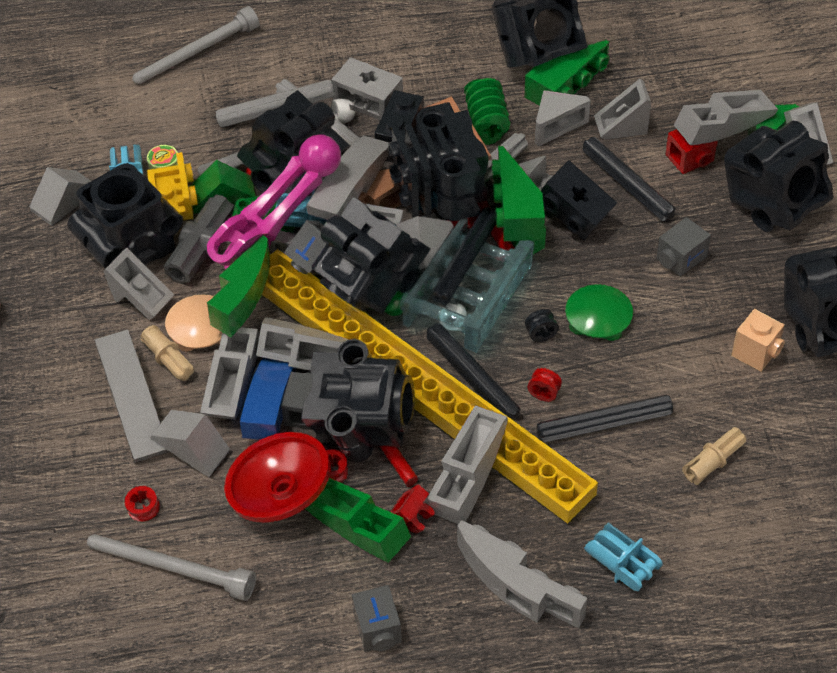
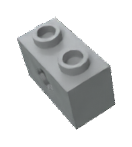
[331,57,403,120]

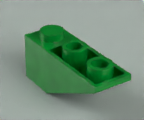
[524,40,610,106]
[492,146,545,241]

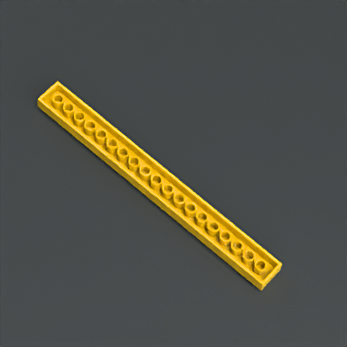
[262,249,598,524]

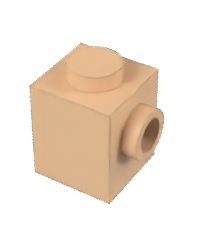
[731,309,785,372]

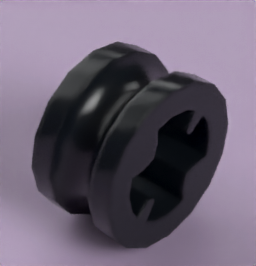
[525,309,559,342]

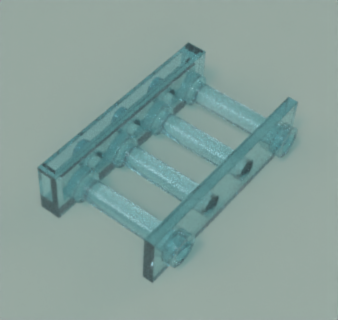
[400,218,534,353]

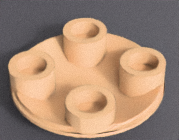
[165,295,222,352]

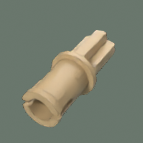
[140,325,194,381]
[682,427,746,485]

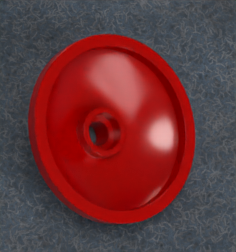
[224,432,331,523]

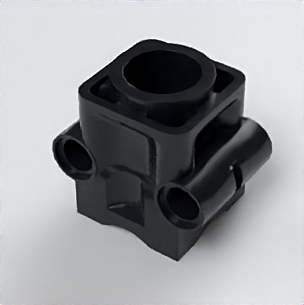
[492,0,588,68]
[237,90,350,196]
[724,120,834,232]
[67,163,183,269]
[311,197,431,314]
[784,246,837,357]
[301,339,415,463]

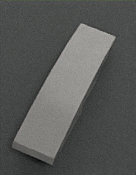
[307,135,389,220]
[94,330,169,463]

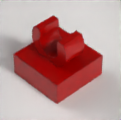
[390,484,435,534]

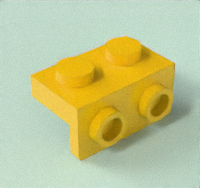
[147,152,198,220]

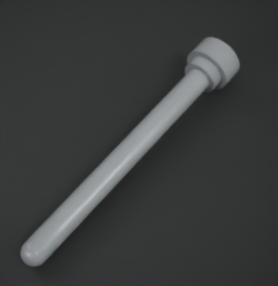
[132,6,260,84]
[87,534,256,601]

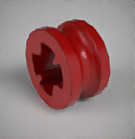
[527,368,562,402]
[326,449,348,483]
[124,486,160,522]

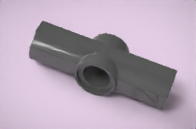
[164,195,234,285]

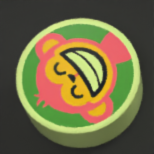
[147,145,178,169]

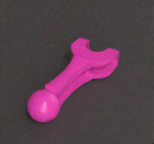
[207,135,341,269]

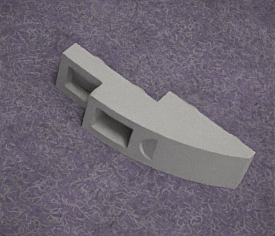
[457,520,588,628]

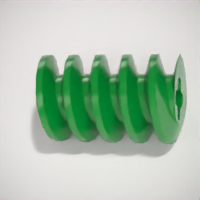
[464,78,511,145]

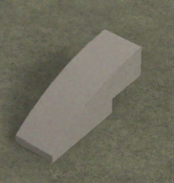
[674,90,778,145]
[256,317,349,371]
[200,327,260,420]
[426,405,508,524]

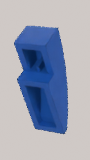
[240,358,297,440]

